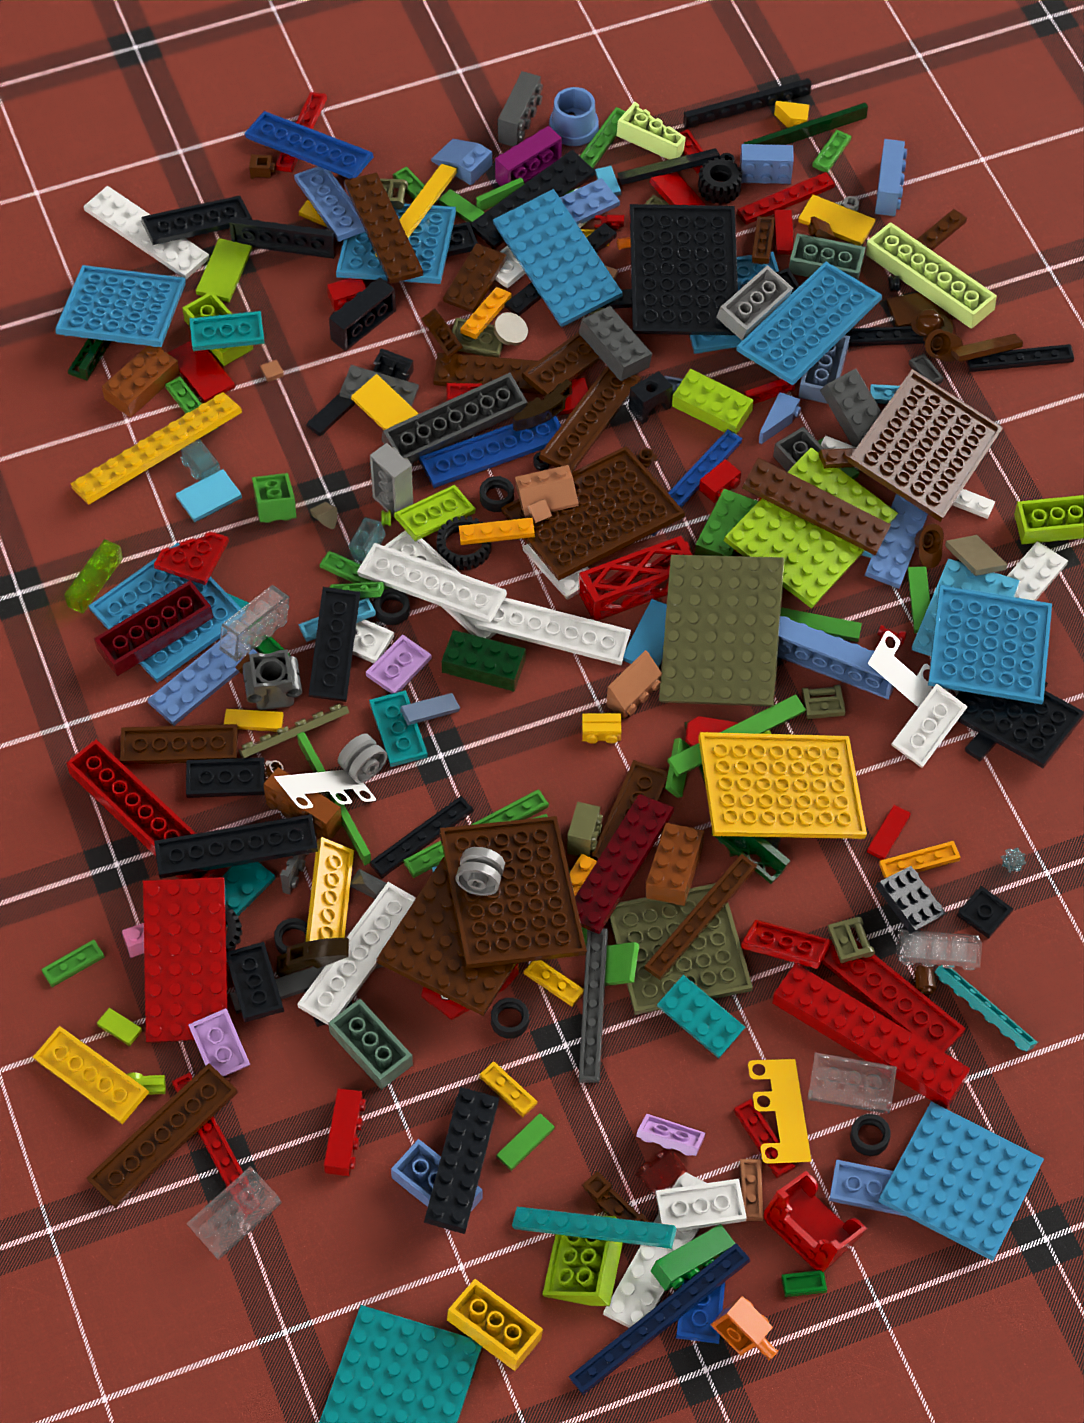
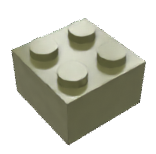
[567,801,603,857]

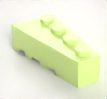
[616,102,686,160]

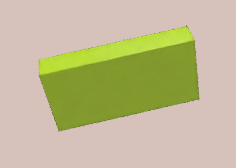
[97,1008,142,1046]

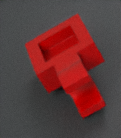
[594,215,624,229]

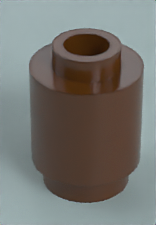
[914,964,936,996]

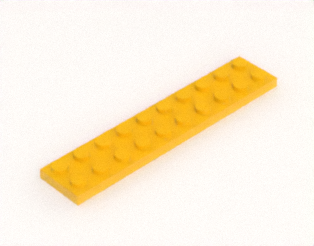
[70,392,242,505]

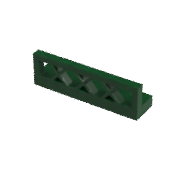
[68,338,112,381]
[711,832,790,884]

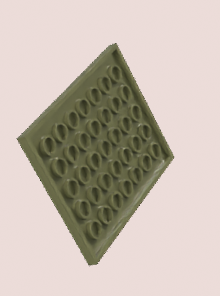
[659,555,784,707]

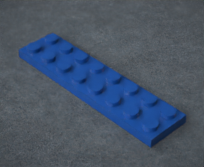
[244,111,374,179]
[419,416,561,488]

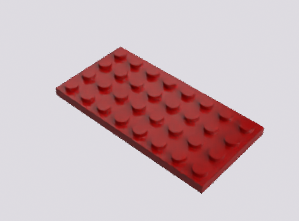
[143,877,228,1043]

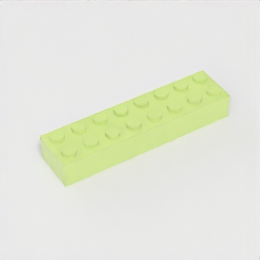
[866,222,997,329]

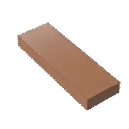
[740,1159,763,1221]

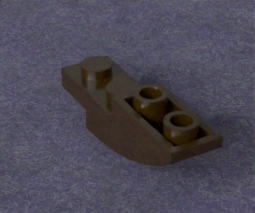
[513,379,572,431]
[276,938,349,977]

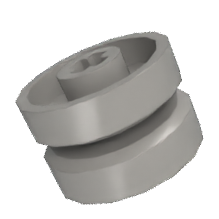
[337,734,388,783]
[456,847,505,896]

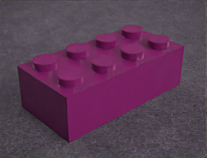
[495,126,562,186]

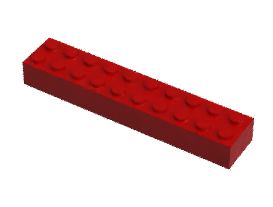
[66,739,228,879]
[772,963,970,1109]

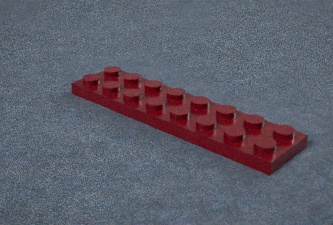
[575,794,674,934]

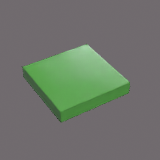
[605,942,639,986]

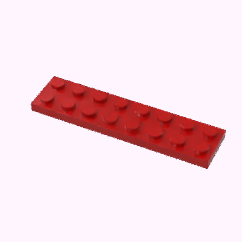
[821,938,966,1053]

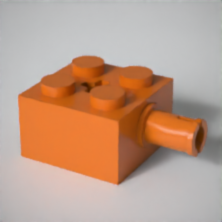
[710,1296,778,1361]

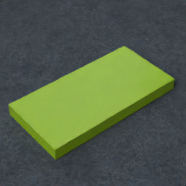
[196,238,252,302]
[394,485,476,541]

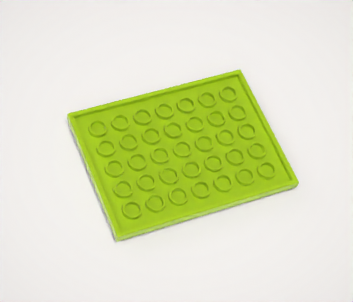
[723,448,898,609]

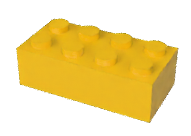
[447,1279,543,1371]

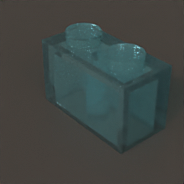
[181,439,220,481]
[348,517,386,562]

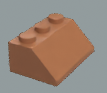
[515,465,579,518]
[607,650,662,719]

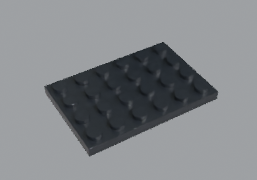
[955,690,1084,768]

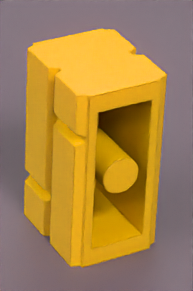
[582,713,621,744]

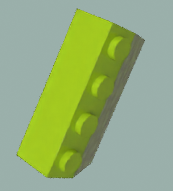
[542,1216,623,1306]

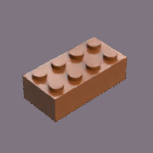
[102,346,180,418]
[264,767,343,840]
[646,823,704,906]

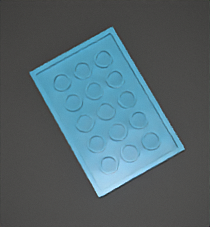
[912,558,1020,656]

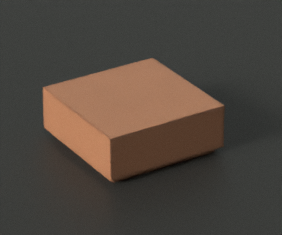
[260,359,284,382]
[527,499,552,523]

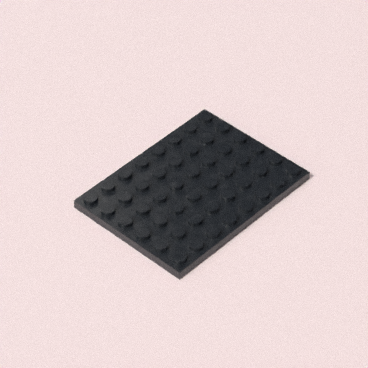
[629,204,738,336]

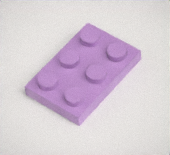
[366,634,432,694]
[189,1008,250,1077]
[636,1114,705,1156]

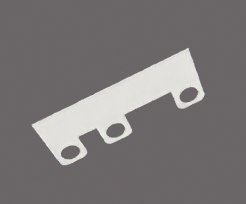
[868,631,959,707]
[274,770,376,809]

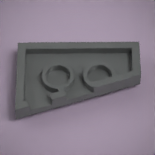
[280,853,310,895]

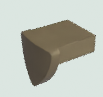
[310,502,338,529]

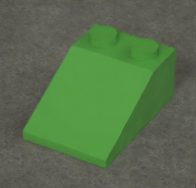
[252,473,296,523]

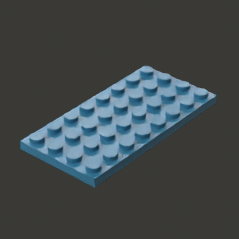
[493,189,623,327]
[737,262,882,385]

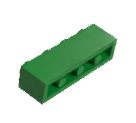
[651,1224,735,1291]

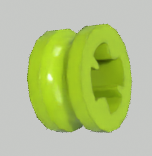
[381,510,391,527]

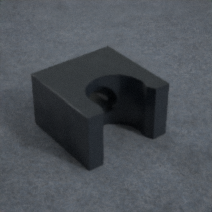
[629,371,672,424]

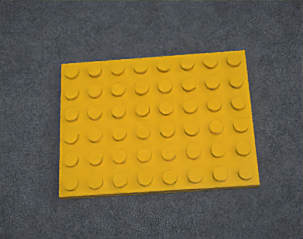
[698,732,867,839]

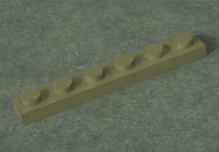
[238,703,349,758]

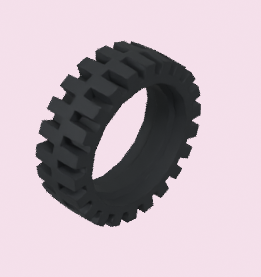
[437,516,492,570]

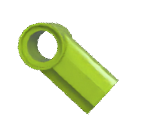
[127,1072,166,1095]

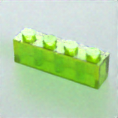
[64,539,123,614]

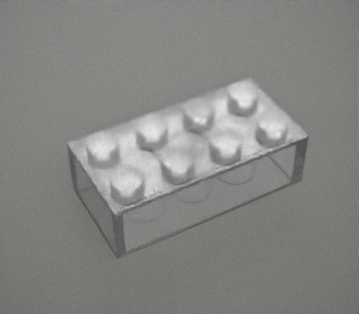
[219,585,289,662]
[896,929,982,970]
[807,1052,897,1114]
[186,1166,282,1260]

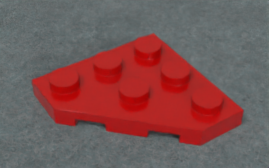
[154,531,229,585]

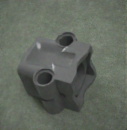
[242,649,302,710]

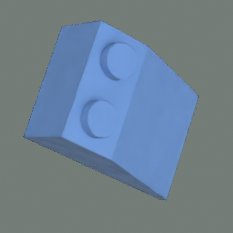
[431,139,492,185]

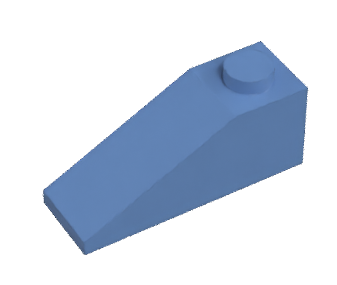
[759,392,801,444]

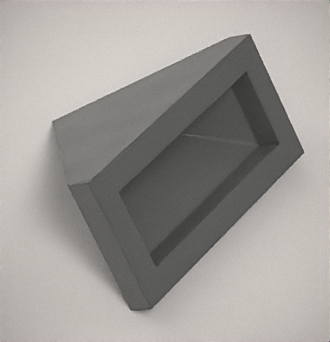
[350,869,387,899]

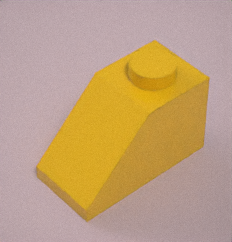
[774,101,809,128]

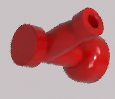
[876,625,907,648]

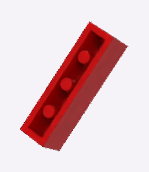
[324,1088,366,1176]

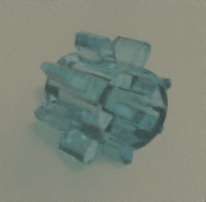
[1001,848,1027,872]

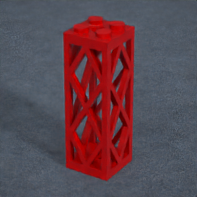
[578,536,692,621]

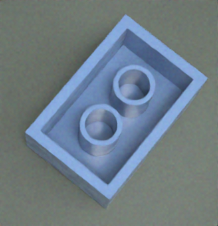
[739,144,794,184]

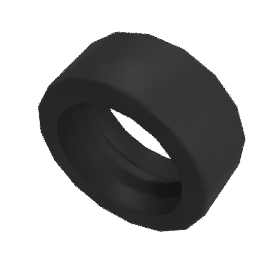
[480,476,514,512]
[374,588,410,625]
[274,918,307,954]
[491,998,529,1039]
[850,1114,891,1156]

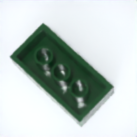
[441,630,526,692]

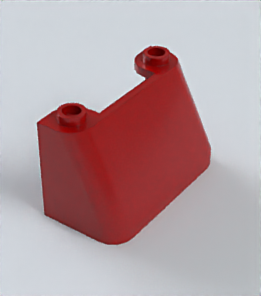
[764,1171,867,1272]

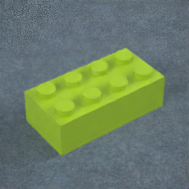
[182,291,253,366]
[672,369,753,435]
[1014,495,1084,544]

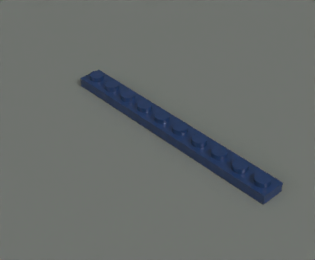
[569,1243,750,1395]

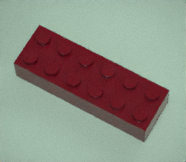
[94,580,214,676]

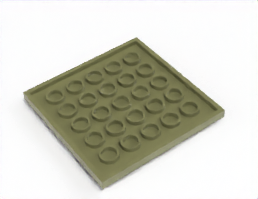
[609,883,753,1015]

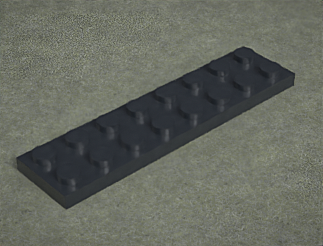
[470,150,595,249]
[154,814,318,879]
[424,1087,499,1234]

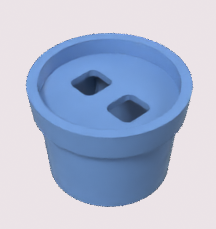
[549,87,599,146]

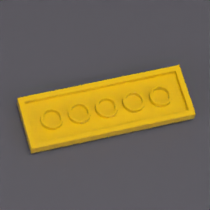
[305,837,354,942]
[33,1026,149,1125]

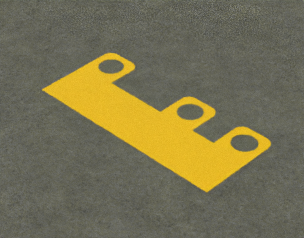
[748,1059,812,1163]

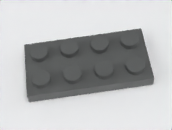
[340,365,419,407]

